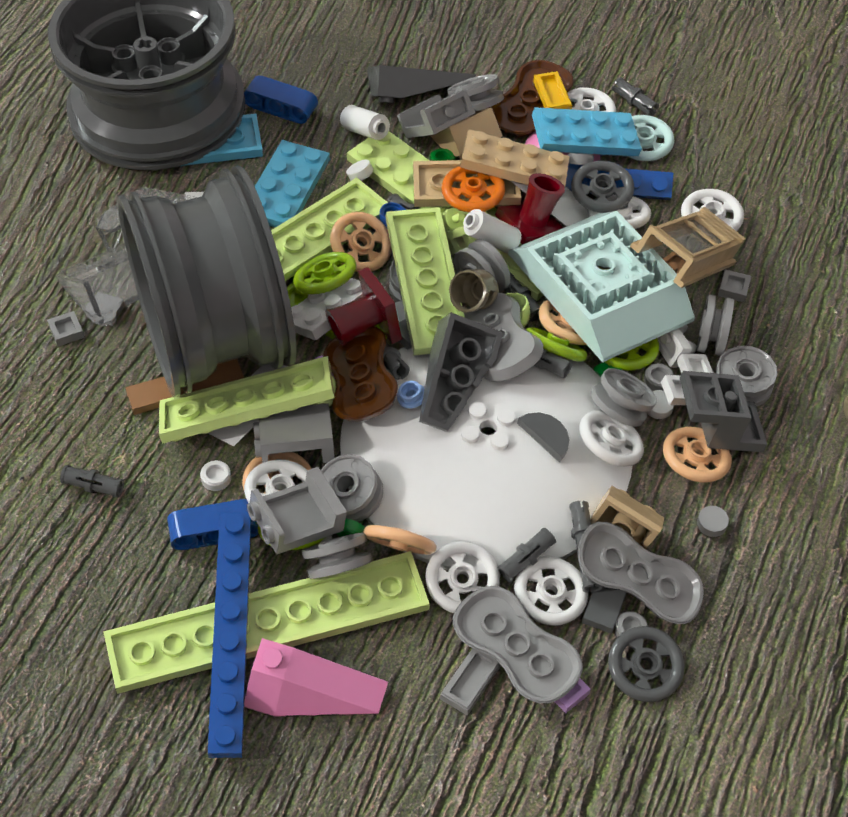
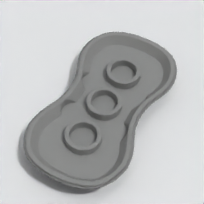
[464,293,543,382]
[578,522,704,624]
[453,586,583,703]

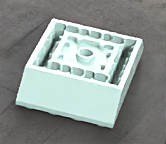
[508,211,695,363]

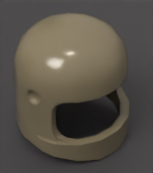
[449,269,499,313]

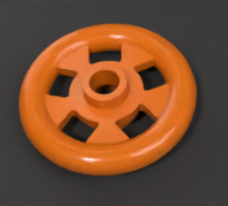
[441,166,505,213]

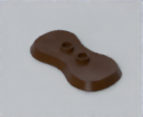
[489,60,574,137]
[323,326,398,422]

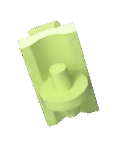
[442,208,477,255]

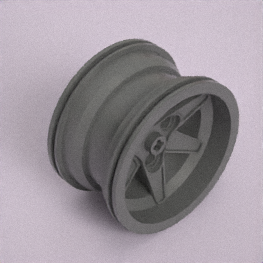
[48,0,245,170]
[116,166,297,398]

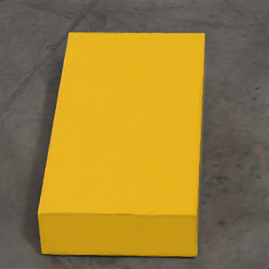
[533,71,573,109]

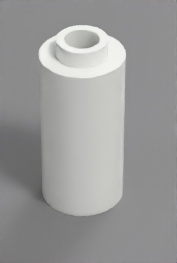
[340,105,390,140]
[463,209,521,253]

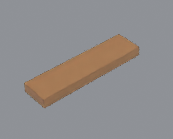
[125,359,244,415]

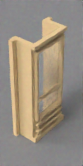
[630,207,746,288]

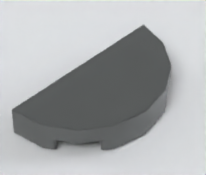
[517,412,570,463]

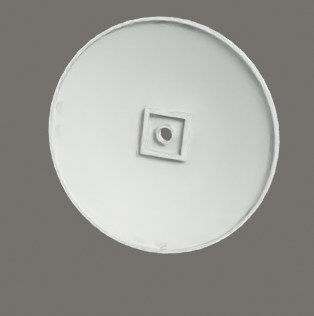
[340,347,633,576]

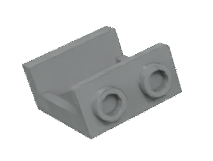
[397,89,475,138]
[253,403,335,463]
[247,467,347,554]

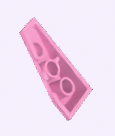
[244,638,388,717]

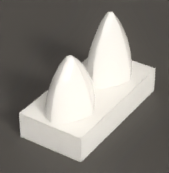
[658,325,697,368]

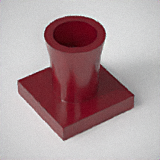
[495,173,565,245]
[325,267,402,346]

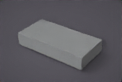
[440,648,501,716]

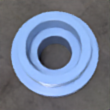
[397,381,425,408]

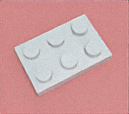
[291,278,363,340]

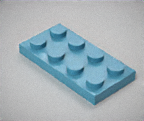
[532,107,642,156]
[181,113,263,166]
[255,140,330,227]

